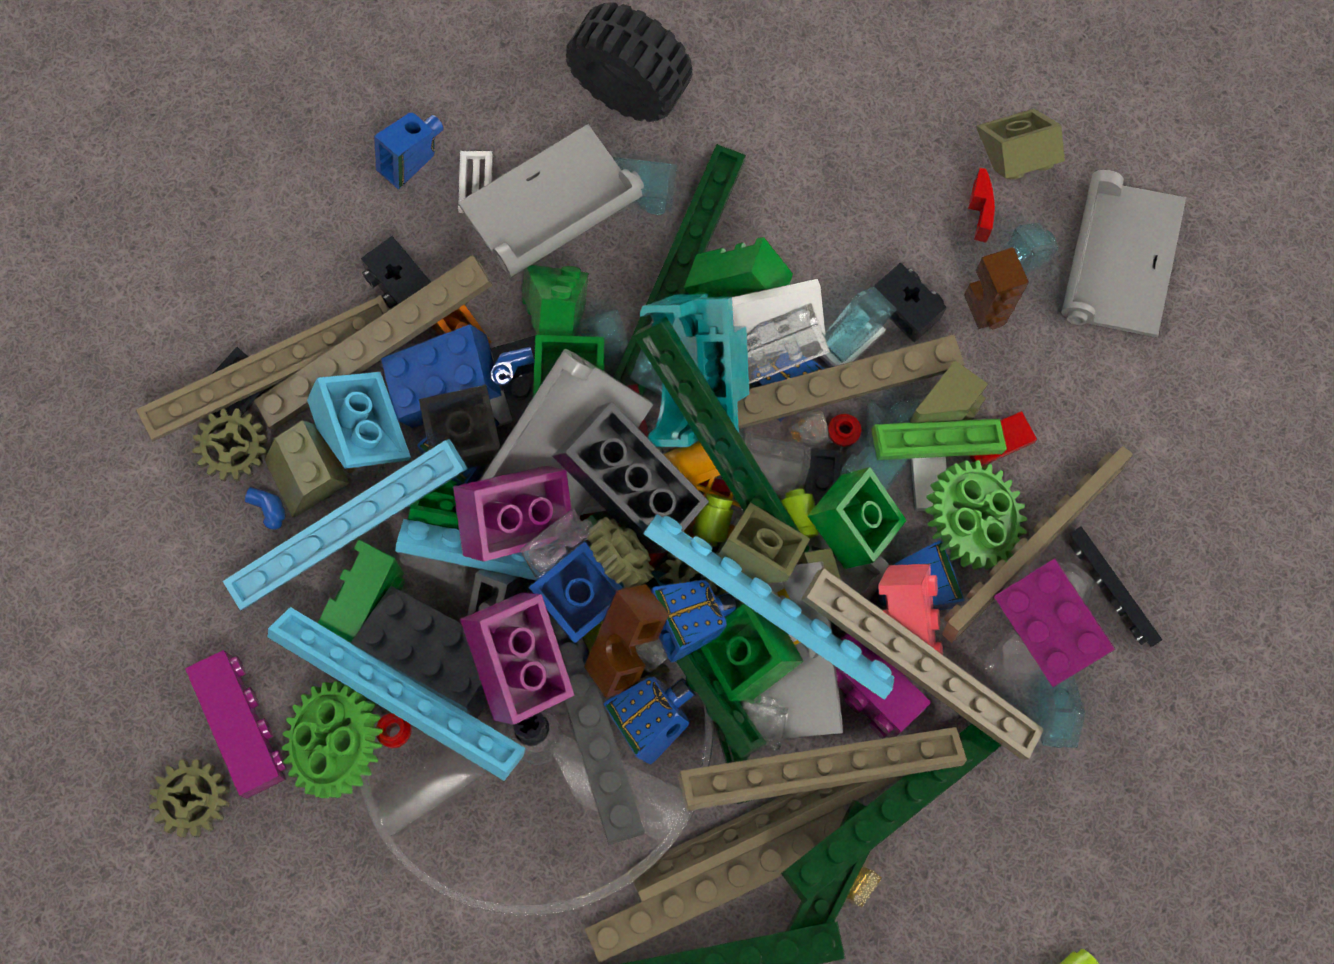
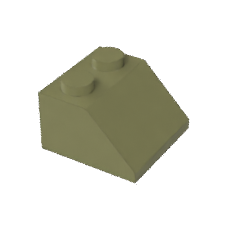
[977,108,1065,180]
[909,361,988,423]
[265,420,350,517]
[718,503,810,583]

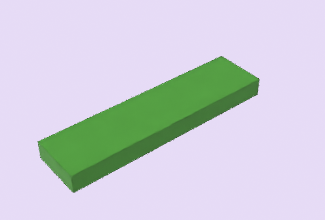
[871,419,1007,460]

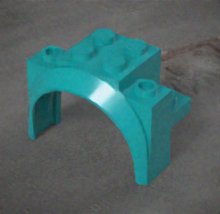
[640,294,750,447]

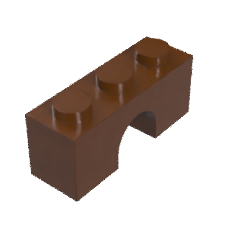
[964,247,1029,330]
[584,584,669,697]

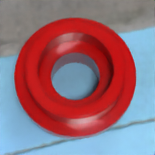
[828,414,862,447]
[376,713,412,748]

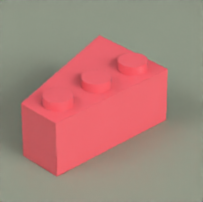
[878,564,943,675]

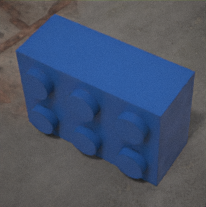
[381,324,502,428]

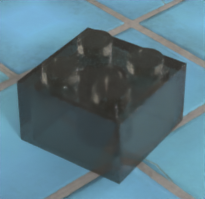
[419,385,501,468]

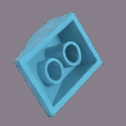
[307,372,411,469]

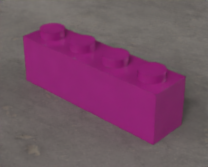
[185,650,287,799]

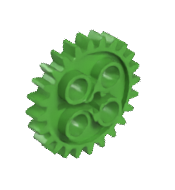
[925,460,1027,570]
[282,681,383,798]

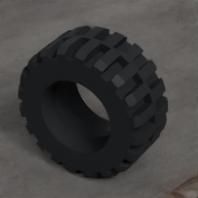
[566,2,692,122]

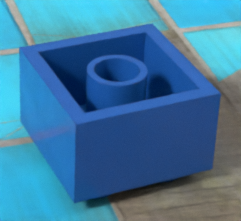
[528,541,623,643]

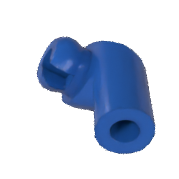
[491,347,534,385]
[245,487,286,530]

